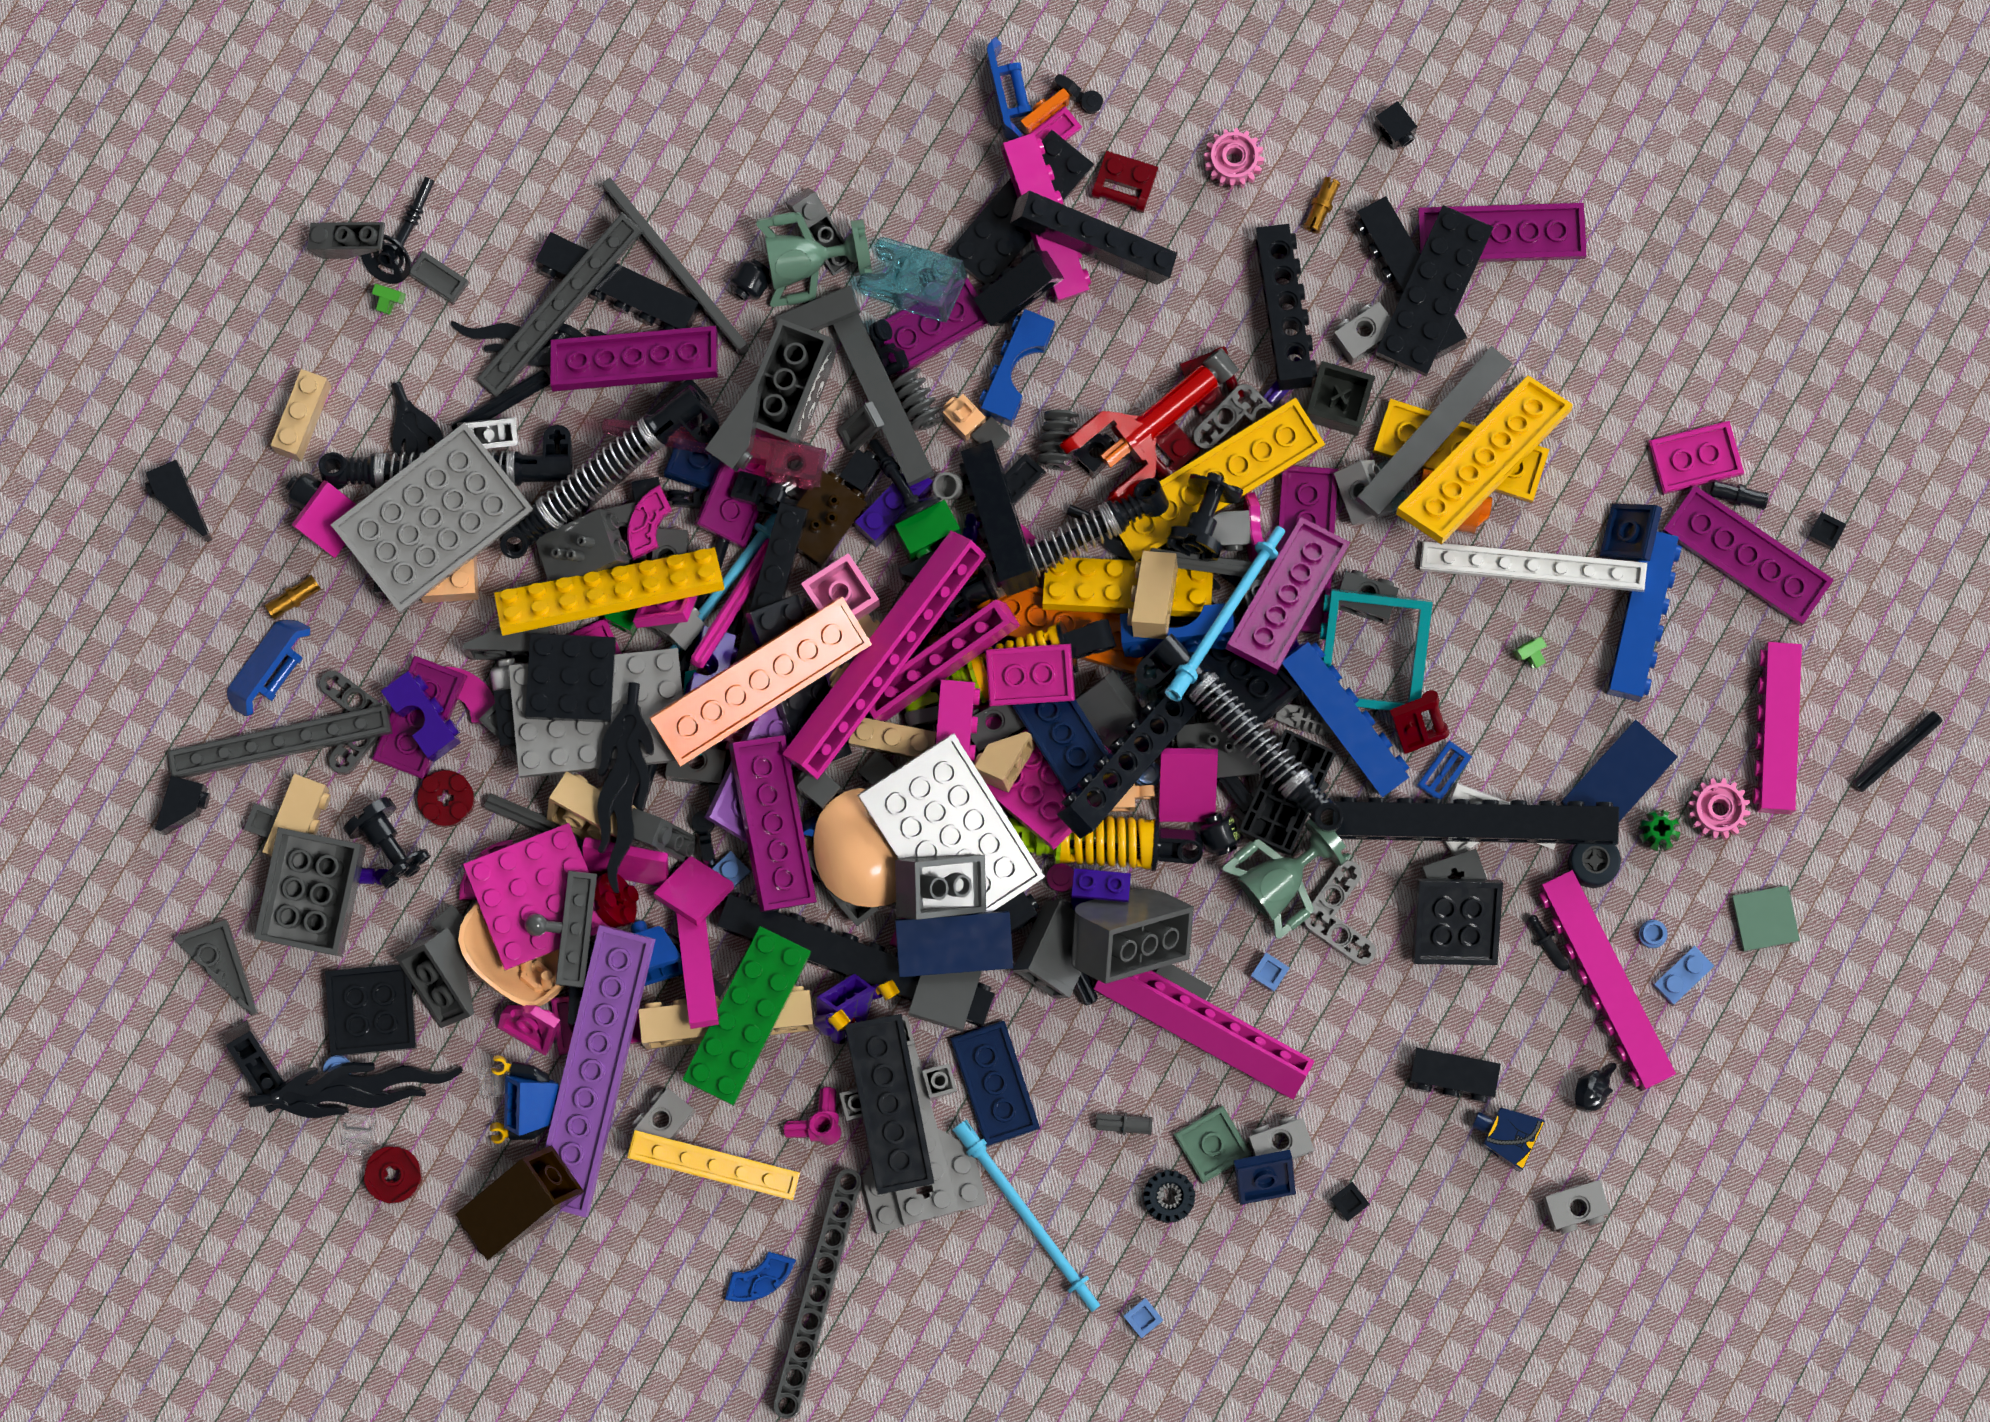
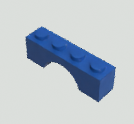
[978,309,1055,427]
[1120,603,1236,658]

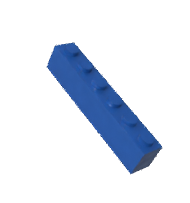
[1606,531,1682,702]
[1282,640,1409,797]

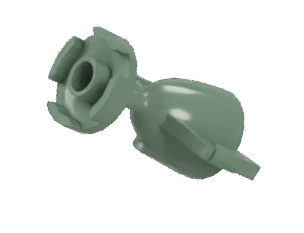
[756,212,872,307]
[1222,819,1351,939]

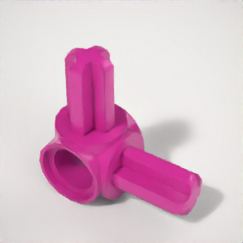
[784,1087,842,1145]

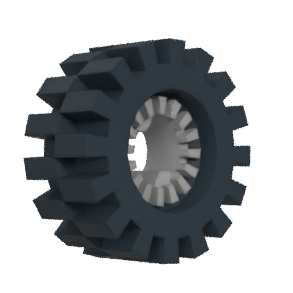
[1143,1170,1195,1223]

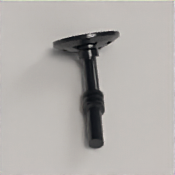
[361,177,435,284]
[869,439,942,526]

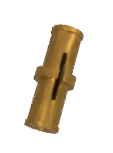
[1303,176,1340,234]
[265,574,322,620]

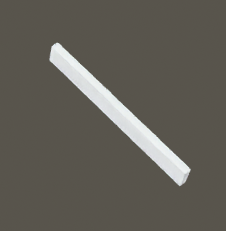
[1420,541,1647,592]

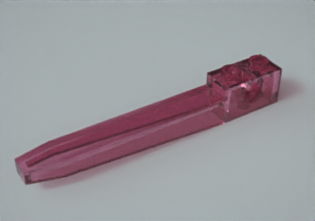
[602,419,827,490]

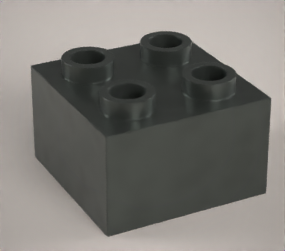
[1306,361,1375,436]

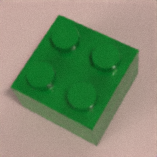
[895,499,961,563]

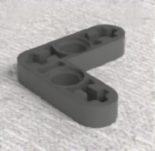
[1192,384,1276,449]
[320,671,390,775]

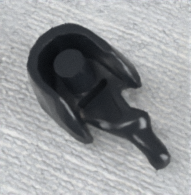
[1575,1063,1617,1113]

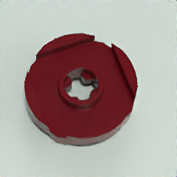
[417,770,475,828]
[594,872,639,928]
[364,1146,422,1204]

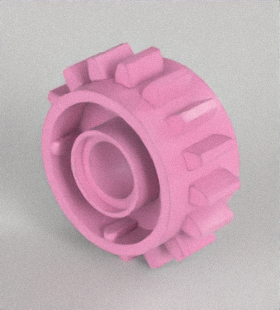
[1204,128,1264,189]
[1687,778,1751,840]

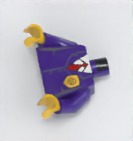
[814,974,900,1044]

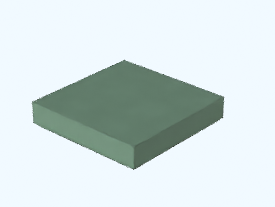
[1731,885,1800,952]
[1174,1106,1252,1184]

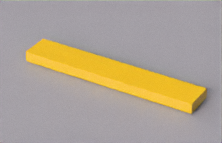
[626,1130,800,1200]

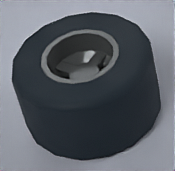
[1568,844,1621,889]

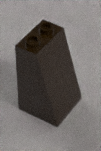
[455,1145,584,1261]

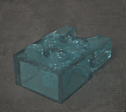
[857,237,967,323]

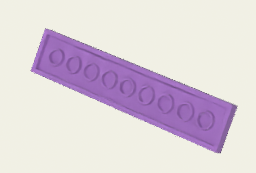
[545,925,656,1218]

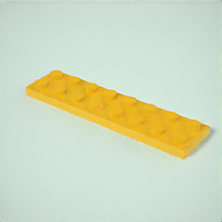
[1396,375,1573,545]
[1118,398,1325,562]
[494,547,725,636]

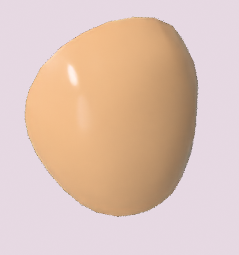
[814,788,898,907]
[458,903,565,1006]

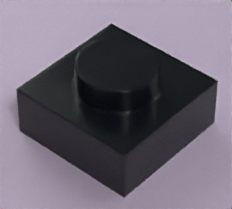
[1808,511,1846,551]
[1329,1182,1370,1222]

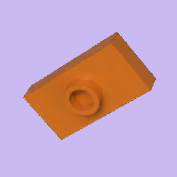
[1020,88,1070,135]

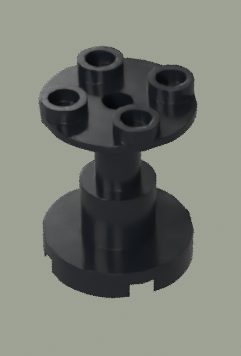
[1167,472,1243,561]
[343,797,431,889]

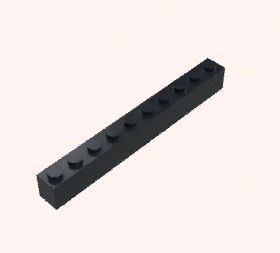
[1333,797,1619,845]
[717,893,995,1028]

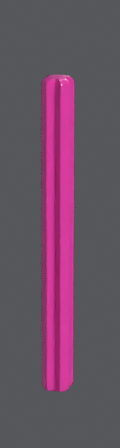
[690,538,769,668]

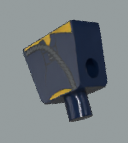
[1472,1108,1545,1172]

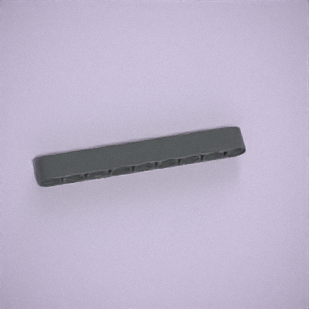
[774,1169,862,1420]

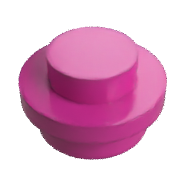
[1047,863,1074,892]

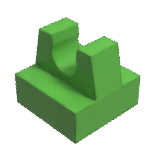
[372,283,406,315]
[1512,636,1547,669]

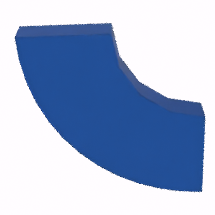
[725,1252,796,1302]

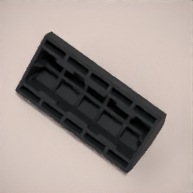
[1239,729,1336,855]

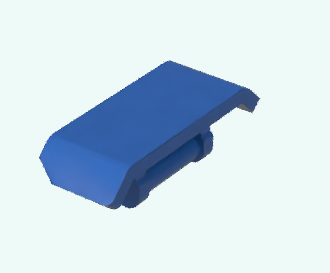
[987,37,1032,140]
[227,619,310,716]

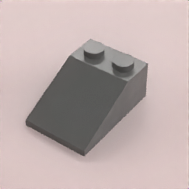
[705,380,762,472]
[463,625,555,662]
[895,855,986,920]
[395,927,474,1028]

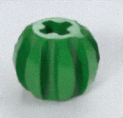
[1638,810,1681,851]

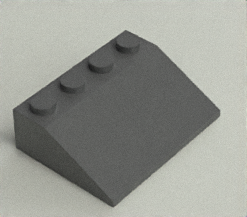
[254,827,367,957]

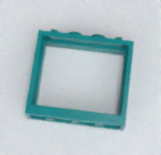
[1320,589,1433,711]

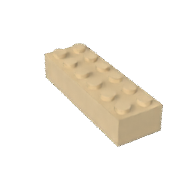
[638,986,815,1049]

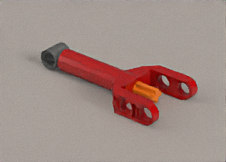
[1059,348,1239,503]

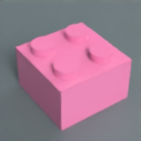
[801,553,880,621]

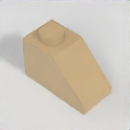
[974,732,1036,792]

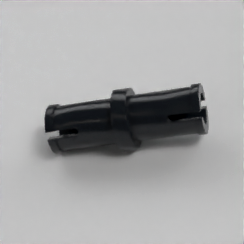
[1710,480,1769,510]

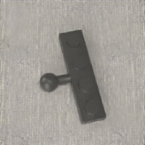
[525,871,597,988]

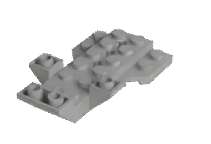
[839,1016,987,1234]

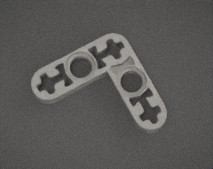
[1303,861,1376,966]

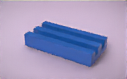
[1416,740,1472,800]

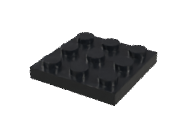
[525,633,616,723]
[1412,879,1503,965]
[325,964,417,1056]

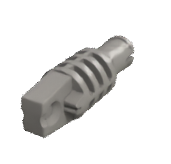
[1275,704,1336,736]

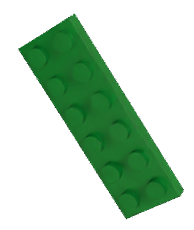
[682,926,812,1106]

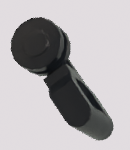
[1051,74,1103,114]
[869,319,909,377]
[667,489,708,509]
[691,811,716,869]

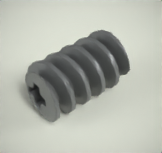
[892,368,944,431]
[1037,409,1079,471]

